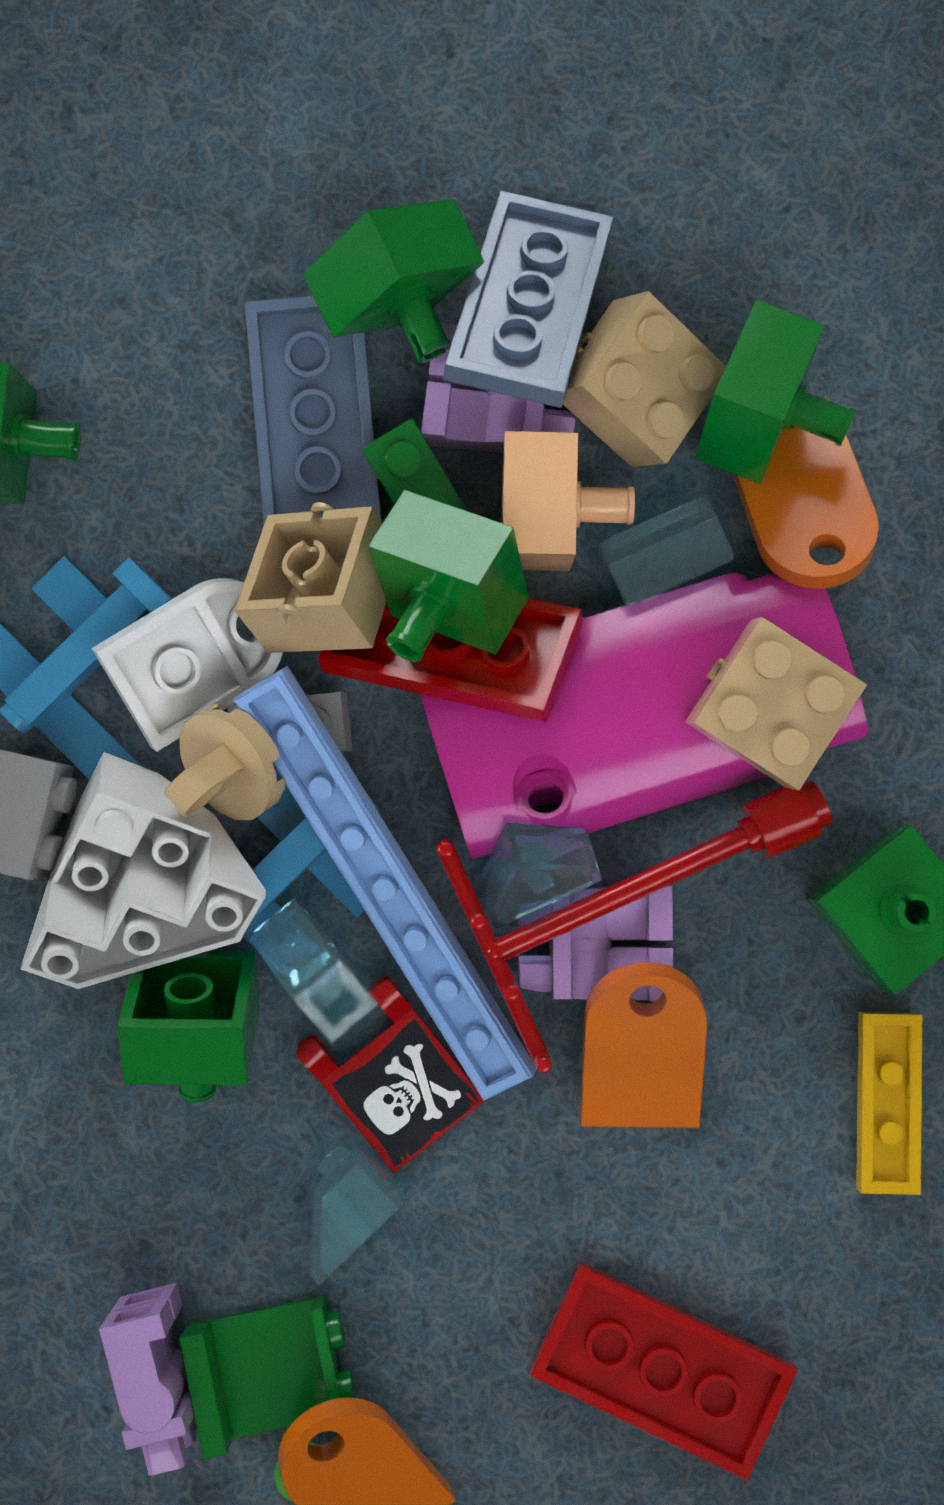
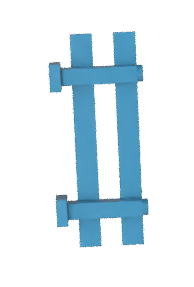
[0,556,382,984]

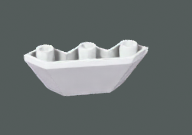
[21,752,266,989]

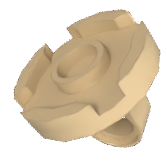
[164,704,285,820]

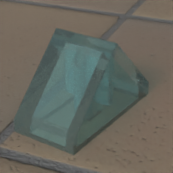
[480,822,602,929]

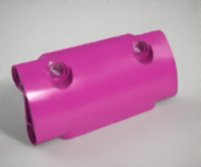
[420,573,868,860]

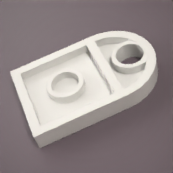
[91,578,283,752]

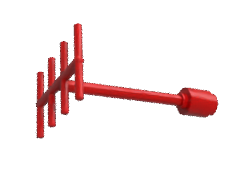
[436,780,832,1073]

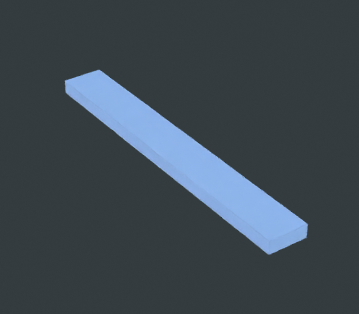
[233,666,537,1101]

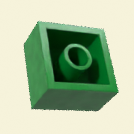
[302,199,485,363]
[695,300,856,484]
[0,362,81,505]
[368,490,529,662]
[806,825,944,995]
[117,951,259,1103]

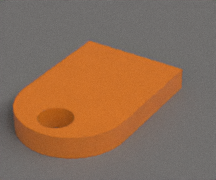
[731,427,879,589]
[580,962,707,1128]
[278,1398,456,1505]

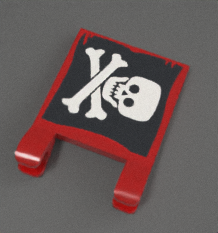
[297,976,486,1174]

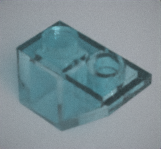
[248,898,378,1043]

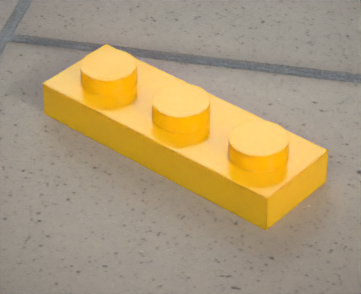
[856,1011,923,1195]

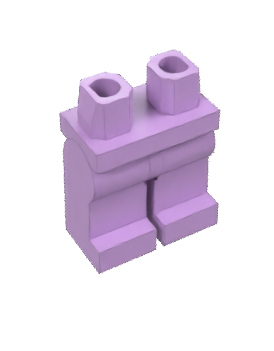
[421,322,576,453]
[517,886,673,1002]
[99,1283,196,1476]

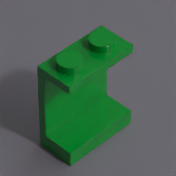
[179,1295,357,1459]

